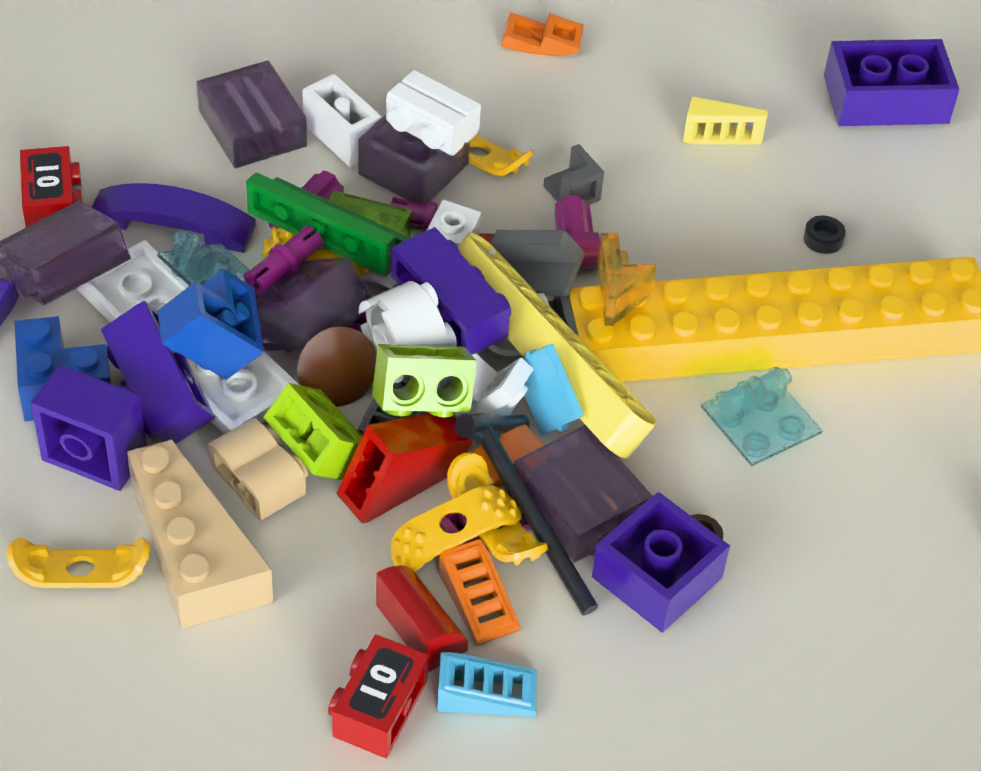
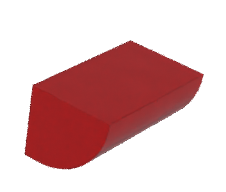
[376,565,468,673]

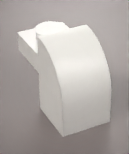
[437,353,533,418]

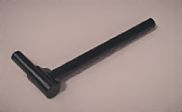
[456,412,598,616]

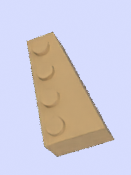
[127,440,273,629]

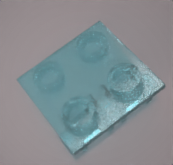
[157,229,250,286]
[701,366,823,467]

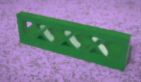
[246,172,410,277]

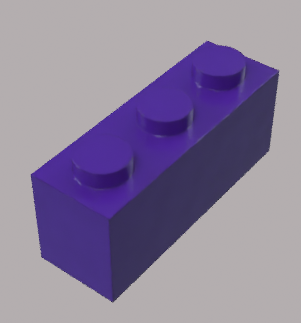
[391,227,511,355]
[101,300,215,444]

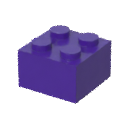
[31,365,147,491]
[592,491,730,633]

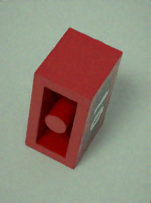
[20,146,84,236]
[328,634,429,759]

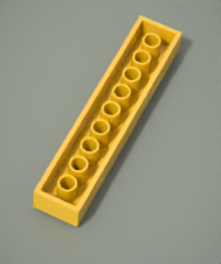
[568,256,981,382]

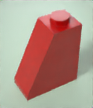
[336,413,473,524]

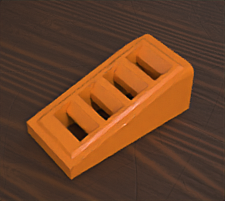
[438,539,520,646]

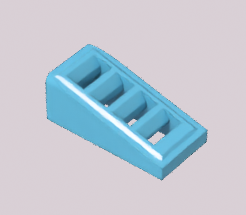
[437,652,537,717]

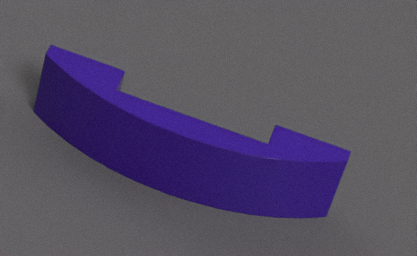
[86,183,256,253]

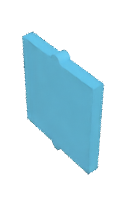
[523,343,584,436]

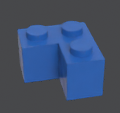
[158,269,264,380]
[14,316,112,422]

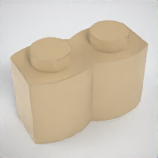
[208,418,308,520]

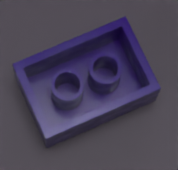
[824,39,960,126]

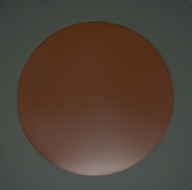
[297,326,376,407]

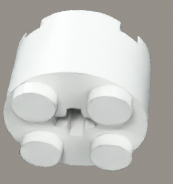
[359,281,457,383]

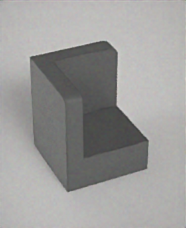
[543,144,604,205]

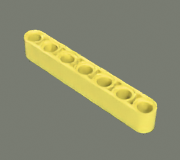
[458,232,656,459]

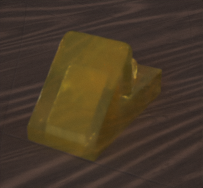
[597,233,656,326]

